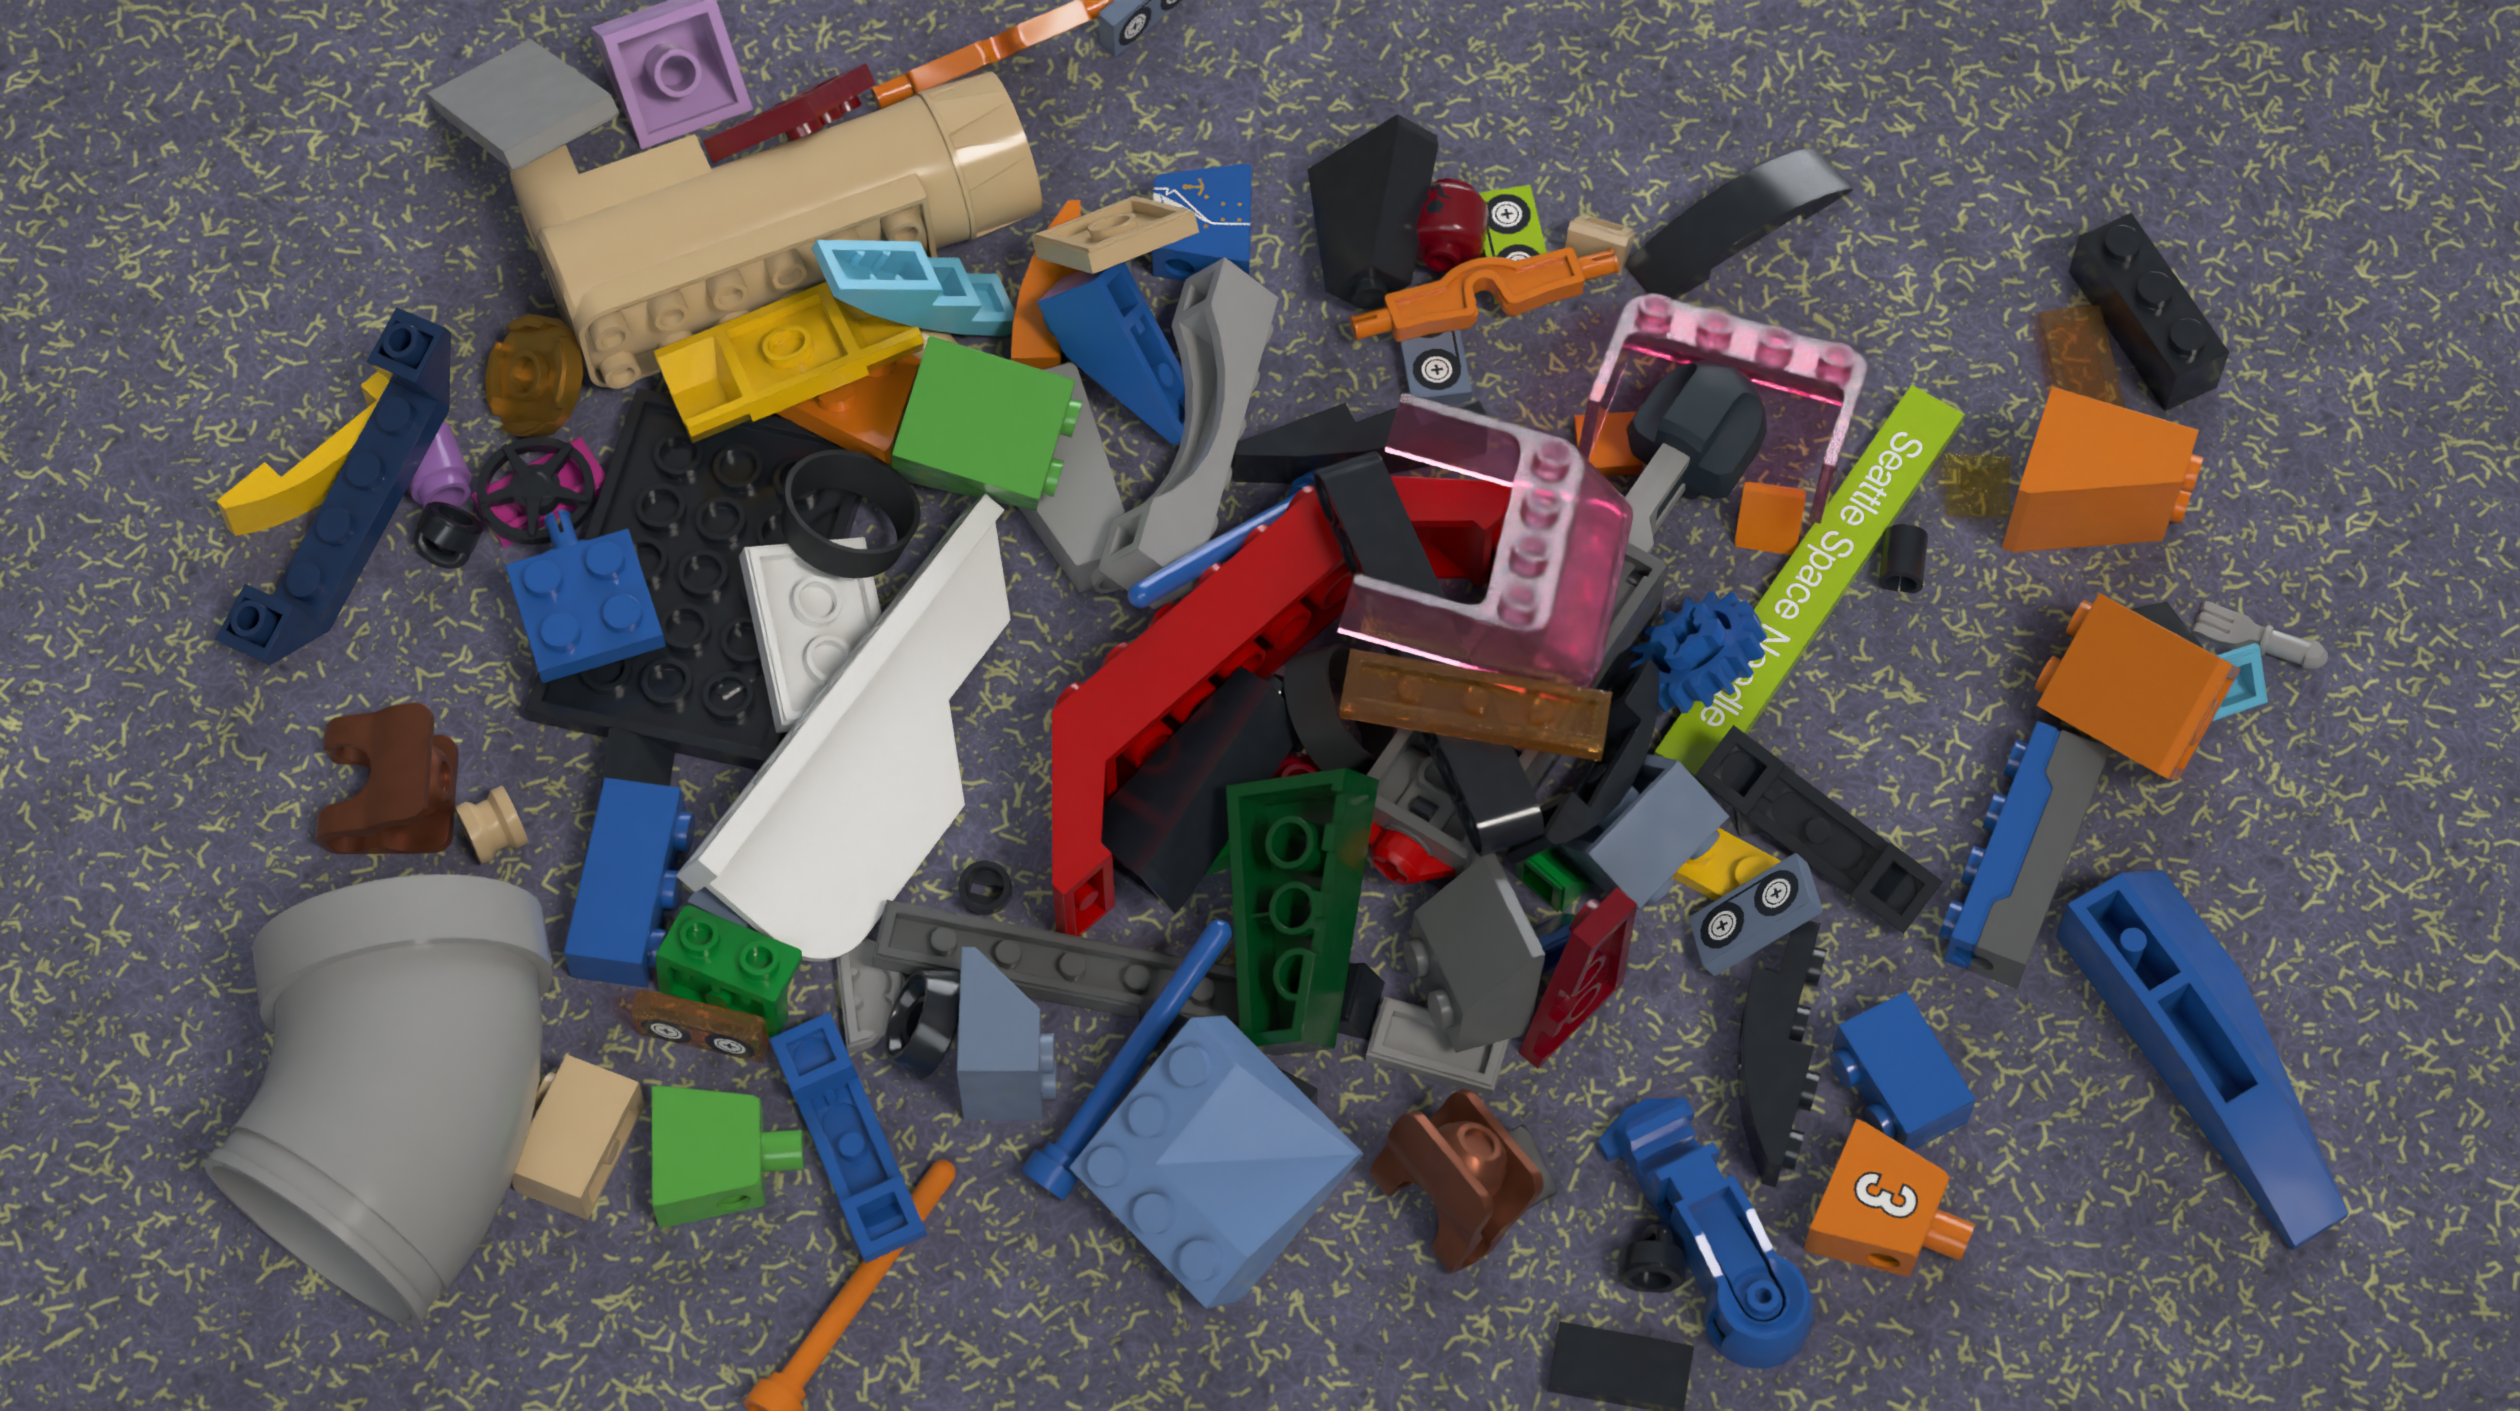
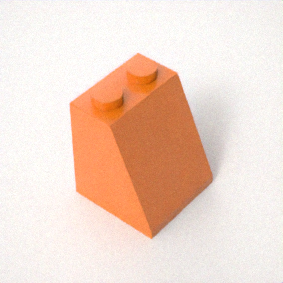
[2001,387,2204,552]
[2034,593,2241,781]

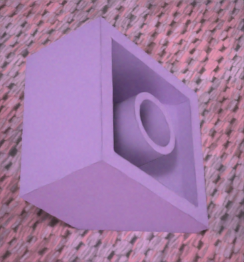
[591,0,753,150]

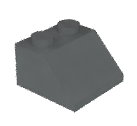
[1403,853,1545,1053]

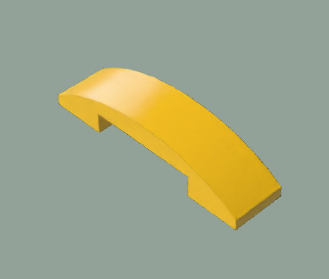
[217,371,389,536]

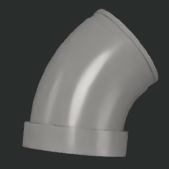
[204,874,553,1327]

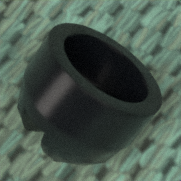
[959,860,1013,915]

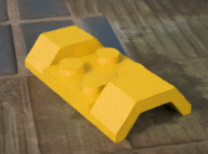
[653,282,924,443]

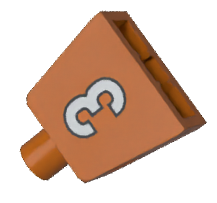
[1803,1119,1976,1277]

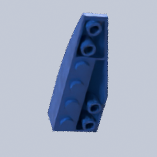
[2056,870,2349,1251]

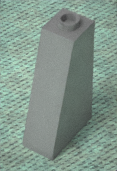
[1018,362,1125,593]

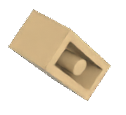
[512,1054,645,1220]

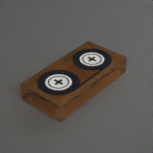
[631,989,770,1064]

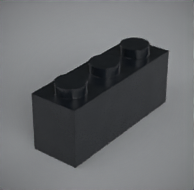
[2069,213,2230,411]

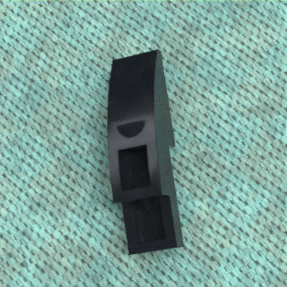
[1737,920,1827,1188]

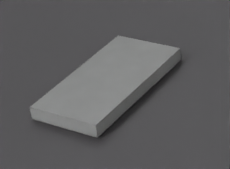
[427,39,619,170]

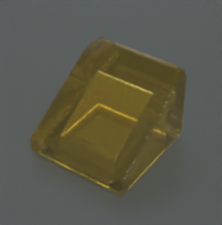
[1942,453,2010,517]

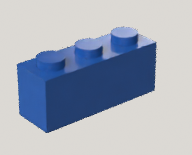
[563,778,695,988]

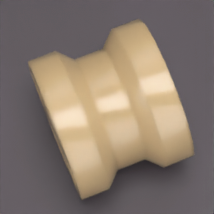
[454,785,529,865]

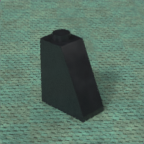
[1307,114,1439,309]

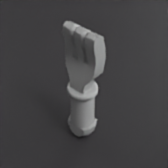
[2191,601,2328,670]

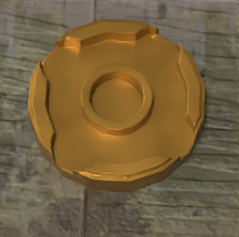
[485,314,583,438]

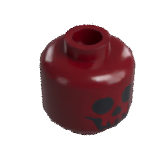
[1416,178,1489,273]

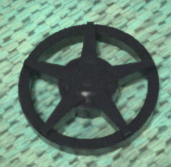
[477,437,596,545]

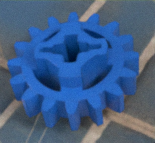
[1630,591,1767,714]

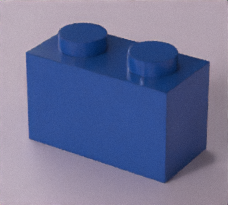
[1830,991,1976,1151]

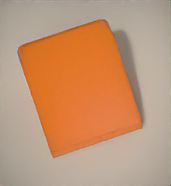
[1734,481,1807,555]

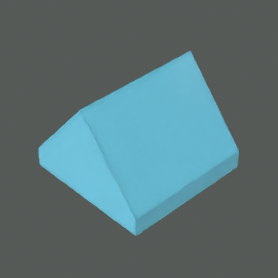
[2212,643,2268,721]

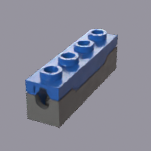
[1939,721,2111,989]

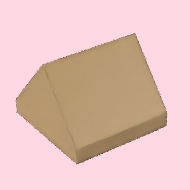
[1565,214,1637,274]

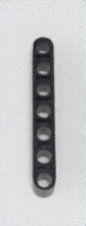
[1313,451,1544,857]

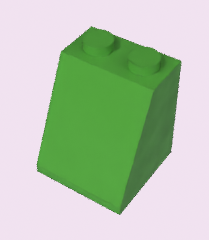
[891,335,1083,511]

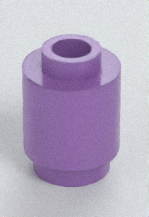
[408,422,471,508]

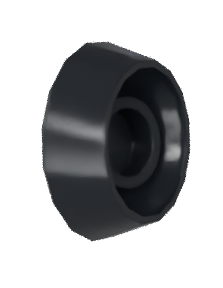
[885,970,961,1081]

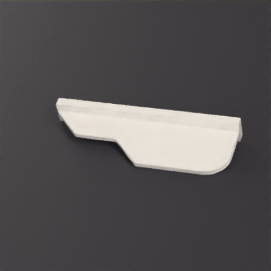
[676,493,1011,962]

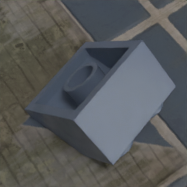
[1553,754,1730,909]
[957,947,1057,1120]

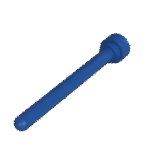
[1128,468,1321,608]
[1020,919,1232,1201]

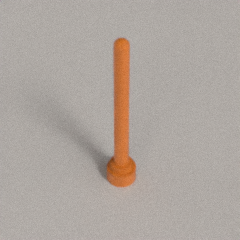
[743,1159,956,1411]

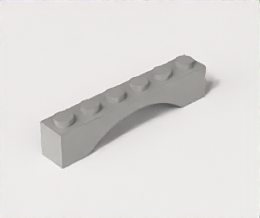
[1098,257,1278,609]

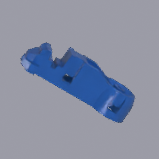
[1597,1097,1815,1369]

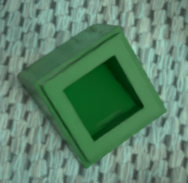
[1515,849,1591,913]

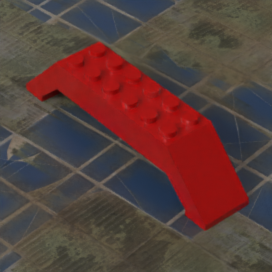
[1052,476,1530,937]

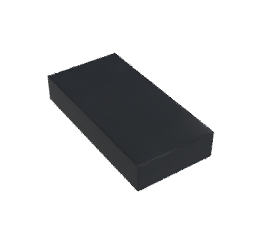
[1548,1321,1694,1411]

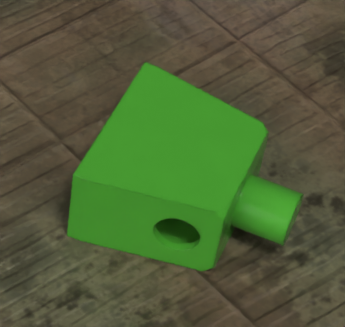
[652,1086,805,1227]

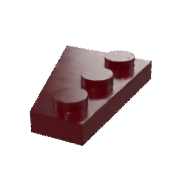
[703,63,876,163]
[1518,887,1637,1069]

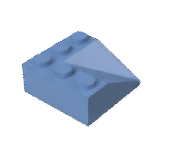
[1069,1016,1364,1309]

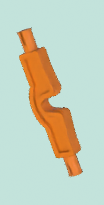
[870,0,1114,110]
[1349,247,1619,342]

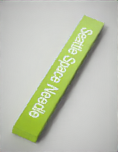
[1654,385,1965,791]

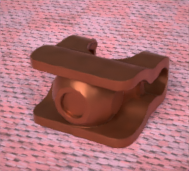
[315,702,459,854]
[1369,1088,1544,1274]

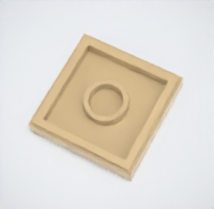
[1032,196,1199,274]

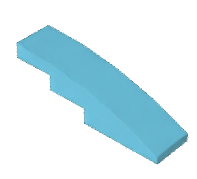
[812,240,1015,336]

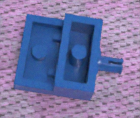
[505,510,666,684]

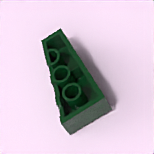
[1226,768,1379,1056]

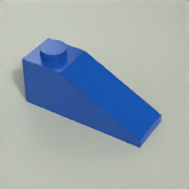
[1037,262,1185,445]

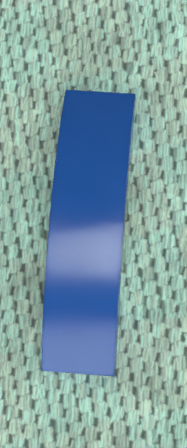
[769,1012,928,1263]

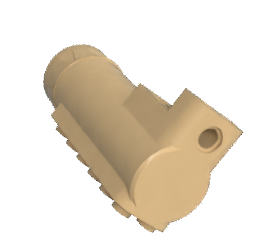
[510,71,1042,389]

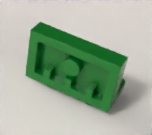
[655,905,802,1038]

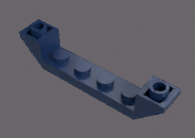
[215,307,451,666]

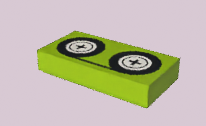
[1478,185,1547,304]

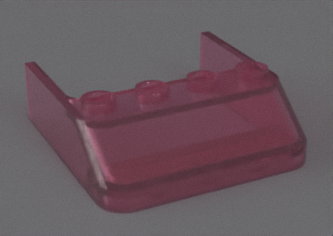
[1577,293,1869,524]
[1337,393,1633,697]

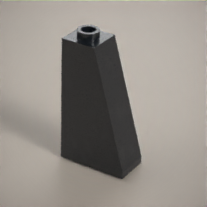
[1101,666,1299,914]

